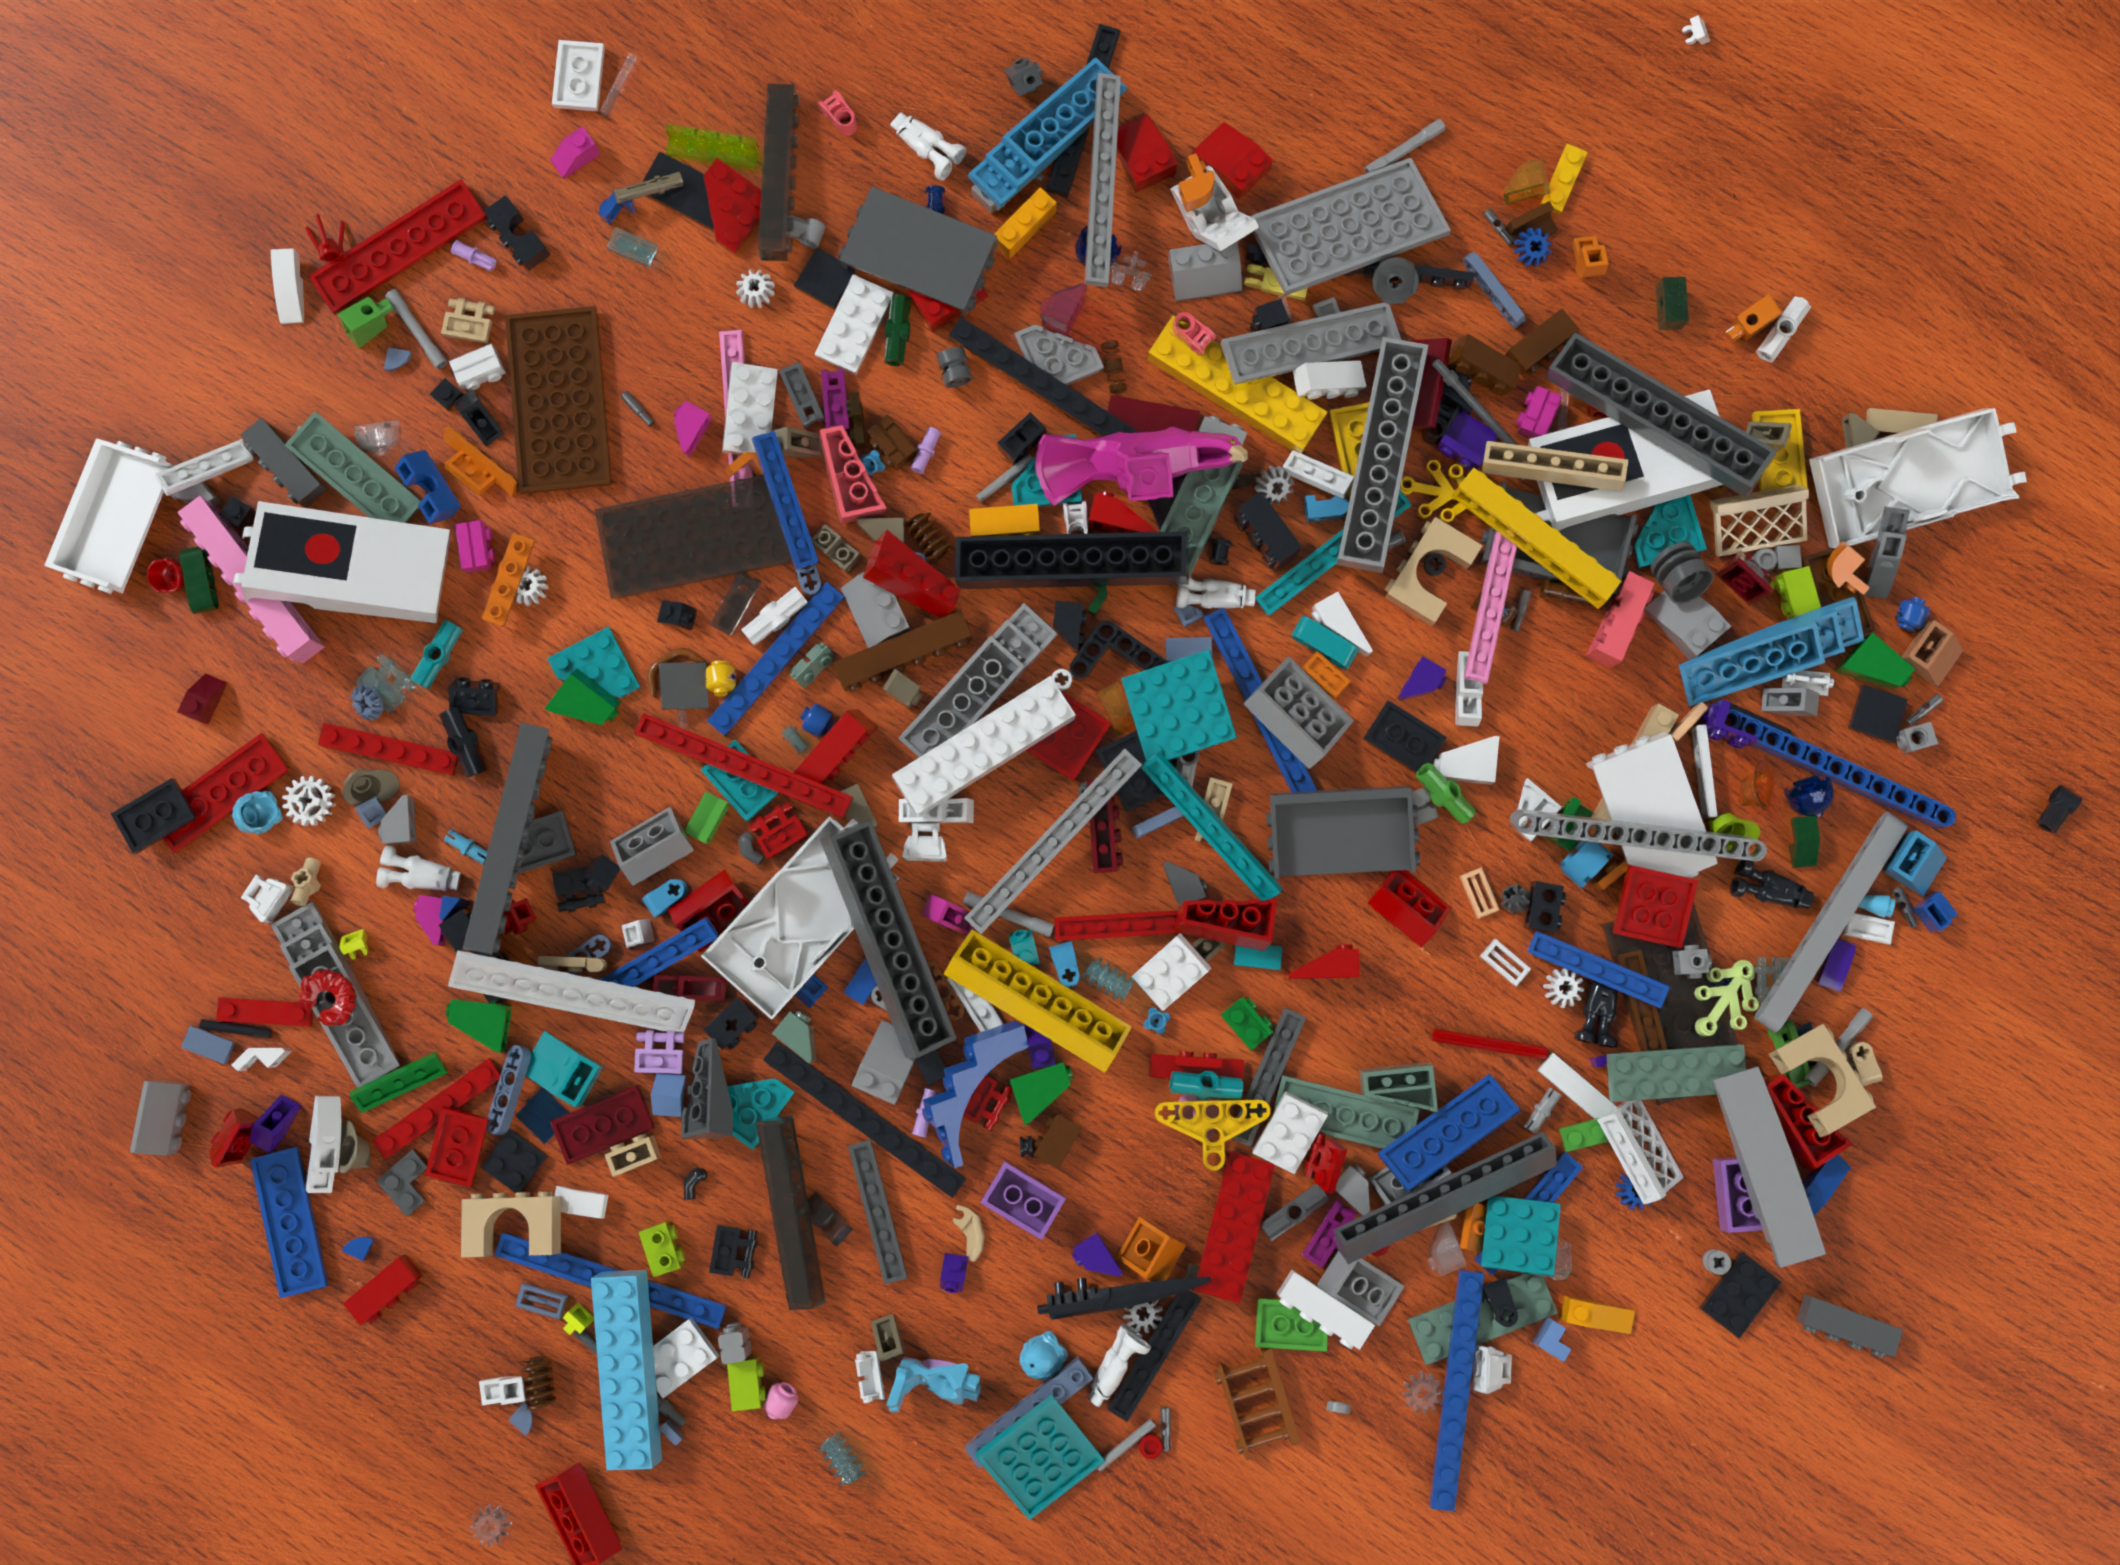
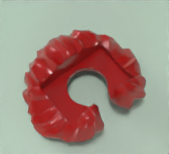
[299,969,357,1027]

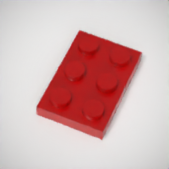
[425,1106,490,1188]

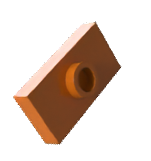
[1302,651,1351,699]
[1592,858,1628,890]
[1460,1203,1487,1254]

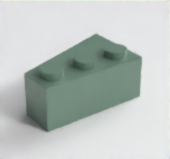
[1358,1062,1438,1112]

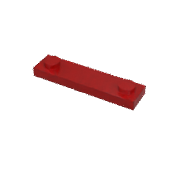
[216,997,313,1027]

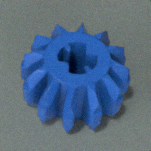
[1513,228,1553,267]
[1615,1174,1652,1210]

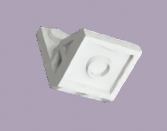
[1170,166,1259,251]

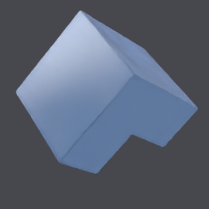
[651,1073,686,1117]
[1532,1317,1571,1362]

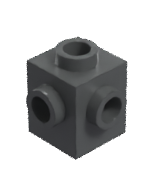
[1004,57,1043,96]

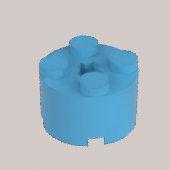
[1559,841,1613,889]

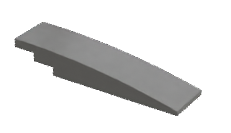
[898,603,1058,757]
[271,901,401,1088]
[1712,1067,1826,1268]

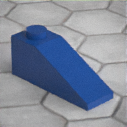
[1802,1155,1851,1216]

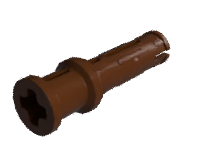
[1539,578,1612,611]

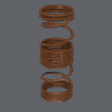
[1101,340,1127,394]

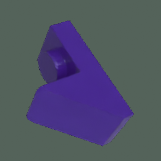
[1024,1024,1055,1069]

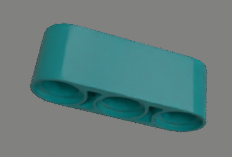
[1290,616,1359,670]

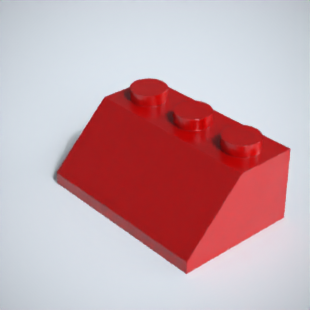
[668,869,750,953]
[1367,870,1452,948]

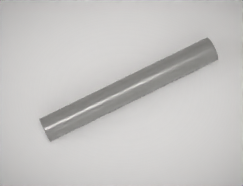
[976,454,1033,503]
[1097,1419,1156,1472]

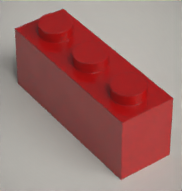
[343,1255,423,1326]

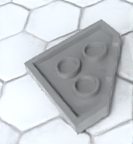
[1014,325,1104,386]

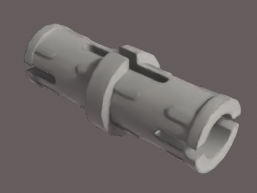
[1523,1087,1562,1135]

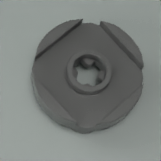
[1372,257,1419,304]

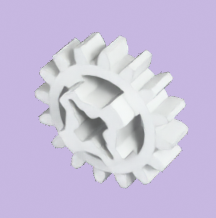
[282,776,336,826]

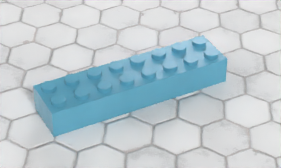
[591,1270,662,1470]

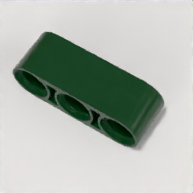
[179,546,219,614]

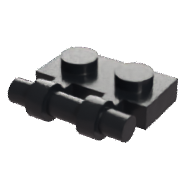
[552,866,606,913]
[709,1224,758,1278]

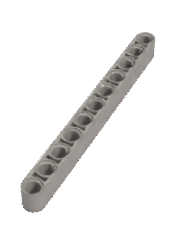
[1510,809,1767,861]
[1754,811,1908,1033]

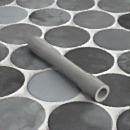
[1364,119,1446,174]
[385,289,448,369]
[963,891,1054,937]
[1804,1008,1873,1087]

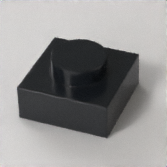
[429,378,464,411]

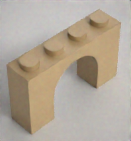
[1385,517,1483,627]
[1769,1024,1876,1137]
[461,1192,561,1257]

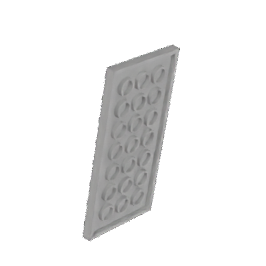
[1249,158,1451,296]

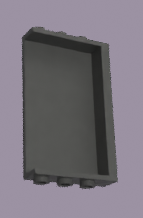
[838,187,999,317]
[1479,481,1638,598]
[1266,786,1420,879]

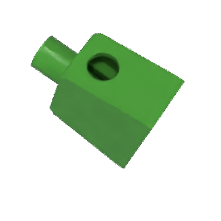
[337,297,394,349]

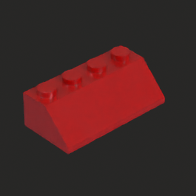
[535,1462,622,1565]

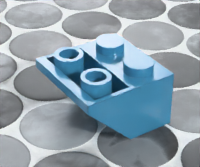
[1882,830,1947,897]

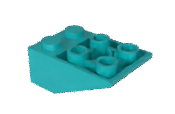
[526,1031,605,1108]

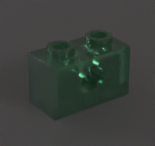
[1656,277,1689,330]

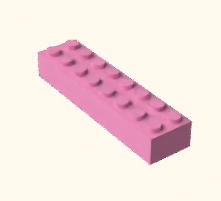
[177,496,325,664]

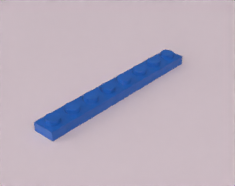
[707,582,845,737]

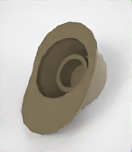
[342,768,399,805]
[339,1121,371,1174]

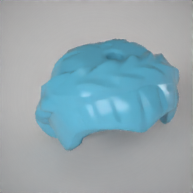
[232,791,283,835]
[1020,1331,1068,1380]

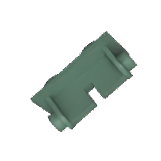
[789,642,836,689]

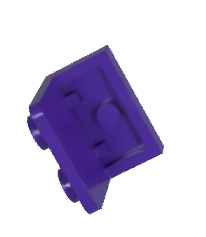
[1436,412,1497,470]
[1701,699,1758,749]

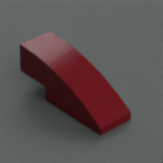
[651,975,726,1001]

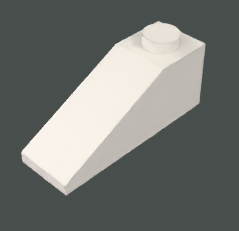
[1311,592,1373,657]

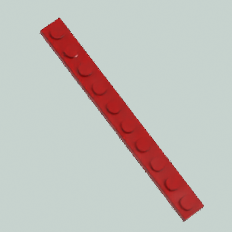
[634,713,854,819]

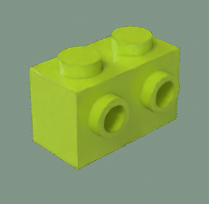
[1775,566,1821,619]
[638,1220,686,1278]
[727,1356,767,1411]

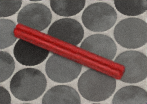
[1431,1029,1548,1059]

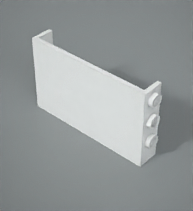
[44,438,174,594]
[1586,732,1718,878]

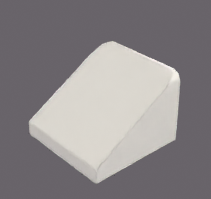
[621,919,654,948]

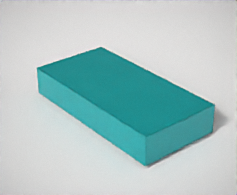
[1233,945,1283,970]

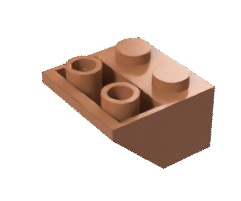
[1901,620,1963,688]

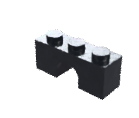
[484,195,550,271]

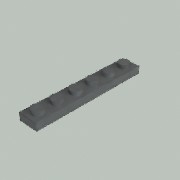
[1232,1008,1306,1147]
[848,1139,908,1285]

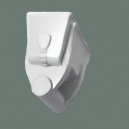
[902,822,947,862]
[241,874,294,924]
[1472,1345,1512,1394]

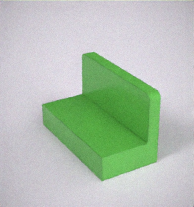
[685,792,731,845]

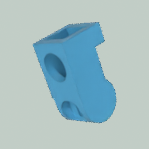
[1303,495,1349,523]

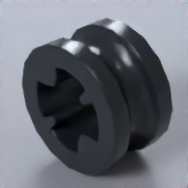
[1424,554,1446,576]
[1020,1136,1033,1158]

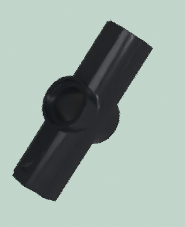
[439,706,487,778]

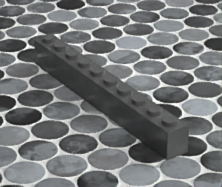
[1333,1132,1557,1264]

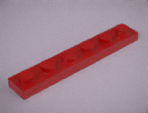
[318,723,459,776]
[1054,910,1182,941]
[372,1058,501,1160]

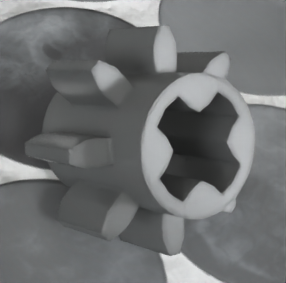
[1501,884,1531,914]

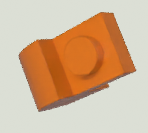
[1178,153,1214,212]
[1572,236,1609,278]
[1827,541,1870,595]

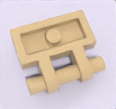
[441,298,495,344]

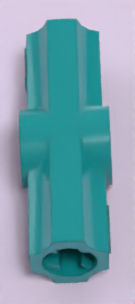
[410,620,464,690]
[1169,1071,1243,1100]

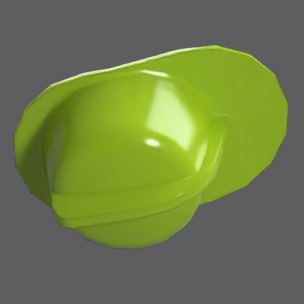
[1708,813,1760,850]

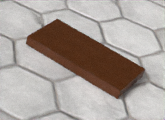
[1801,548,1875,635]

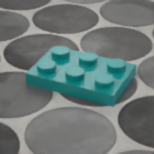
[701,739,779,822]

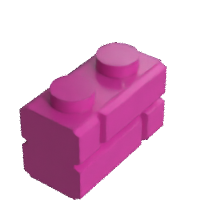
[1516,387,1562,439]
[455,520,496,573]

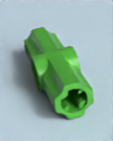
[1415,763,1476,824]

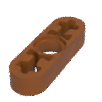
[927,960,965,1021]

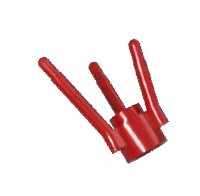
[305,214,345,263]

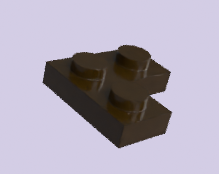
[846,392,866,450]

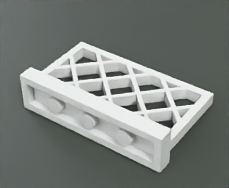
[1597,1100,1684,1205]

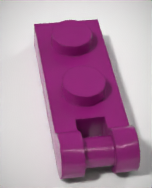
[821,368,850,431]
[1301,1199,1357,1268]

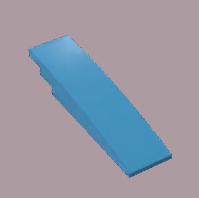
[968,57,1127,208]
[1678,597,1865,707]

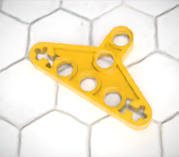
[1154,1099,1271,1170]

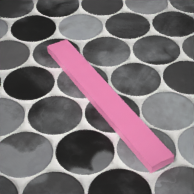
[719,330,756,510]
[1463,530,1517,684]

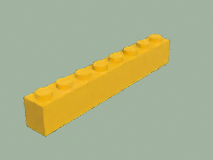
[1452,468,1621,609]

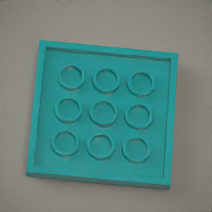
[1121,649,1238,761]
[975,1394,1106,1520]

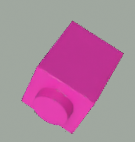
[550,126,600,179]
[674,400,712,458]
[921,894,974,936]
[414,895,446,946]

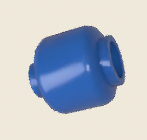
[1895,596,1931,632]
[800,703,836,738]

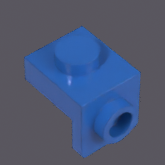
[599,191,636,225]

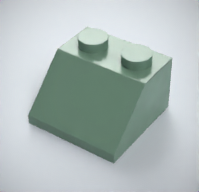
[772,1011,817,1063]

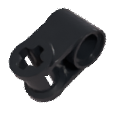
[1422,399,1460,445]
[1482,1278,1518,1327]

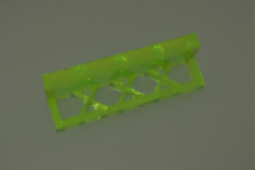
[666,124,759,170]

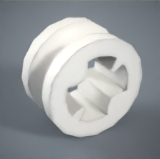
[1051,669,1072,691]

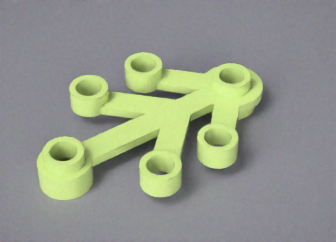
[1694,960,1759,1036]

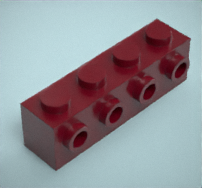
[1086,779,1123,873]

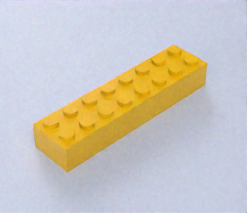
[1147,315,1327,454]
[944,930,1132,1073]

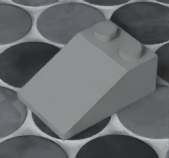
[1644,591,1731,660]
[851,1020,916,1105]
[1317,1251,1405,1327]

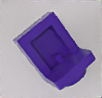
[940,1253,968,1293]

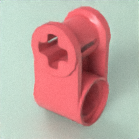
[817,90,857,136]
[1172,312,1216,356]

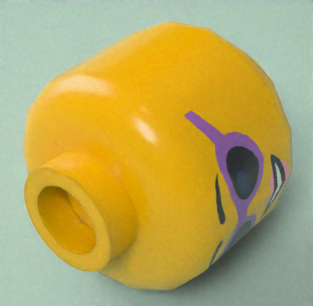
[705,660,736,696]

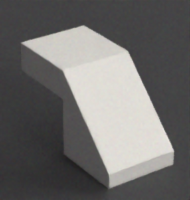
[232,1048,293,1071]
[555,1186,608,1219]
[479,1376,526,1405]

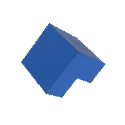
[1912,891,1958,932]

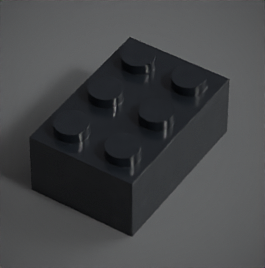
[1235,491,1302,571]

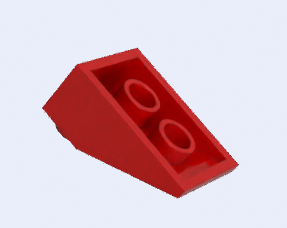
[1116,114,1177,193]
[1192,122,1273,200]
[906,287,989,332]
[1088,491,1158,533]
[1284,944,1360,979]
[209,1108,259,1168]

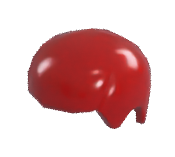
[146,558,184,593]

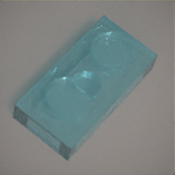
[606,227,658,268]

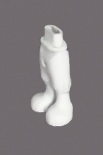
[891,112,967,181]
[1176,576,1255,609]
[376,845,461,891]
[1088,1324,1151,1407]

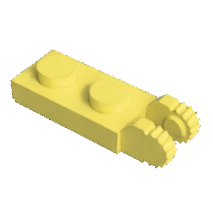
[1244,264,1308,300]

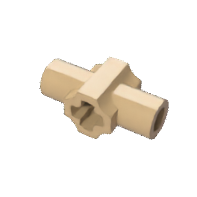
[291,858,321,906]

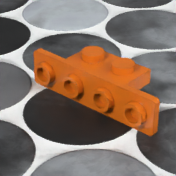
[443,426,517,496]
[482,533,535,627]

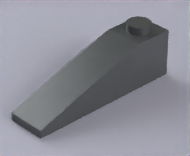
[681,1038,734,1139]

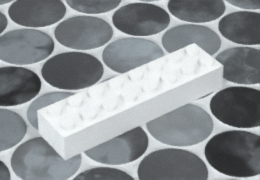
[892,676,1075,818]

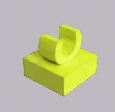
[339,929,368,960]
[563,1303,594,1335]

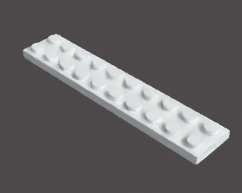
[448,950,695,1033]

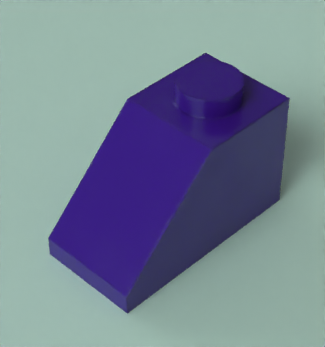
[1396,656,1447,701]
[250,1094,301,1153]
[1072,1231,1123,1277]

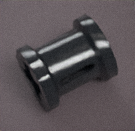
[1209,538,1232,566]

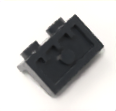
[448,677,500,716]

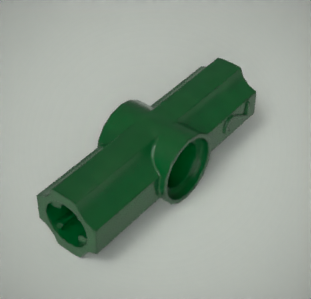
[884,294,911,367]

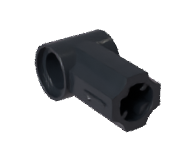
[2036,785,2082,834]

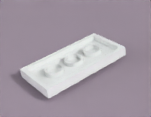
[814,274,894,375]
[722,362,778,455]

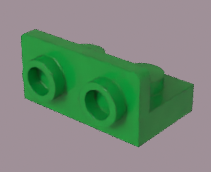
[1220,997,1274,1051]

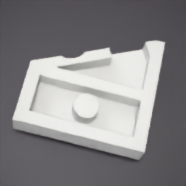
[1515,778,1562,843]

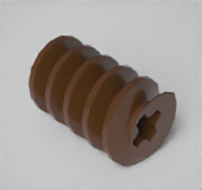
[905,512,951,564]
[520,1356,556,1410]

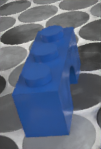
[394,450,461,524]

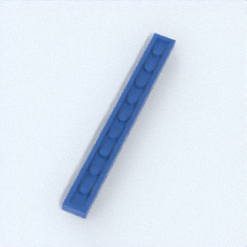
[1203,608,1317,792]
[494,1232,727,1329]
[1429,1269,1484,1512]

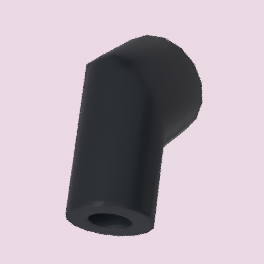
[683,1167,707,1200]

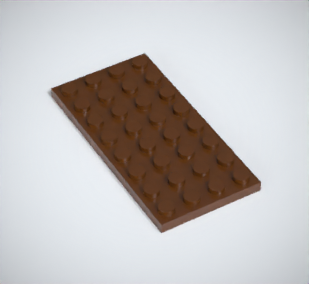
[505,306,612,494]

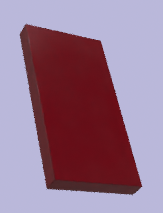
[1410,338,1452,429]
[1107,395,1200,433]
[550,1085,656,1165]

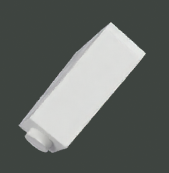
[1433,736,1500,785]

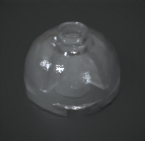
[353,420,401,456]

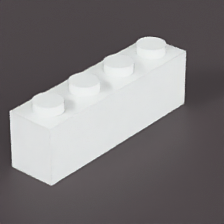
[1277,1270,1375,1350]

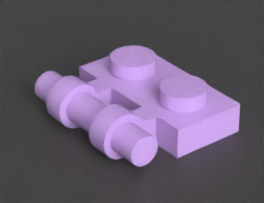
[634,1030,685,1074]

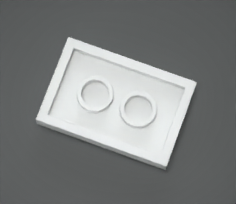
[552,40,605,111]
[1132,933,1211,1011]
[1252,1091,1328,1174]
[653,1317,720,1398]

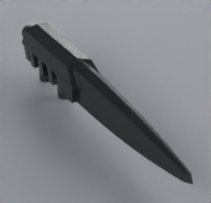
[1037,1277,1211,1320]

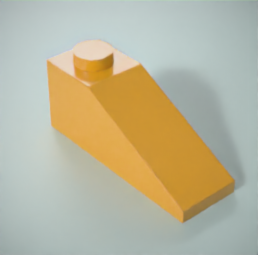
[1560,1295,1635,1334]

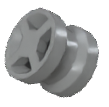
[1702,1249,1731,1275]

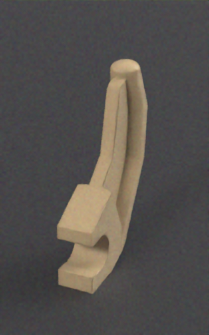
[953,1204,985,1262]

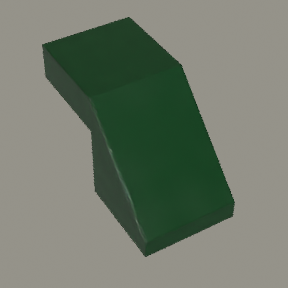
[1087,586,1108,618]
[1789,815,1820,868]

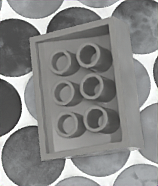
[1243,656,1354,769]

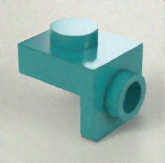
[1009,929,1040,965]

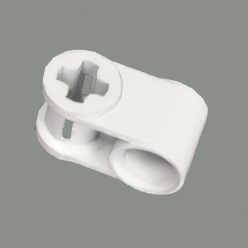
[1063,501,1088,534]

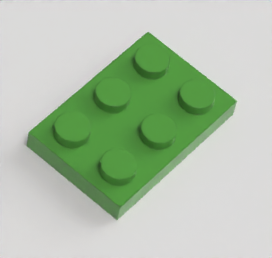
[1255,1298,1328,1352]

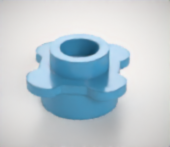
[860,450,885,475]
[1143,1007,1170,1034]

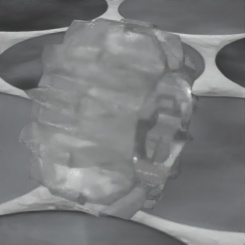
[1402,1372,1444,1414]
[469,1504,512,1547]

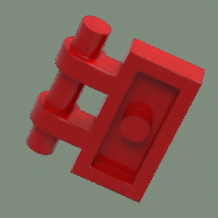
[749,802,808,859]
[963,1075,1013,1131]
[1304,1131,1347,1193]

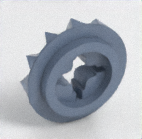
[350,684,383,721]

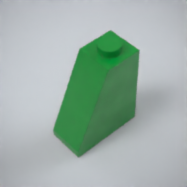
[1836,633,1915,689]
[545,668,621,725]
[446,999,512,1053]
[1010,1062,1074,1125]

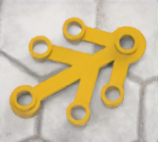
[1400,460,1467,523]

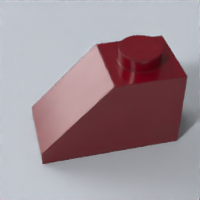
[177,673,228,725]

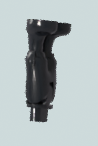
[1730,859,1814,909]
[1574,980,1618,1048]

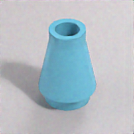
[1858,895,1895,918]

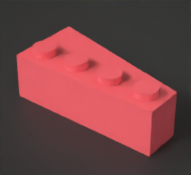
[819,425,887,524]
[1586,571,1655,668]

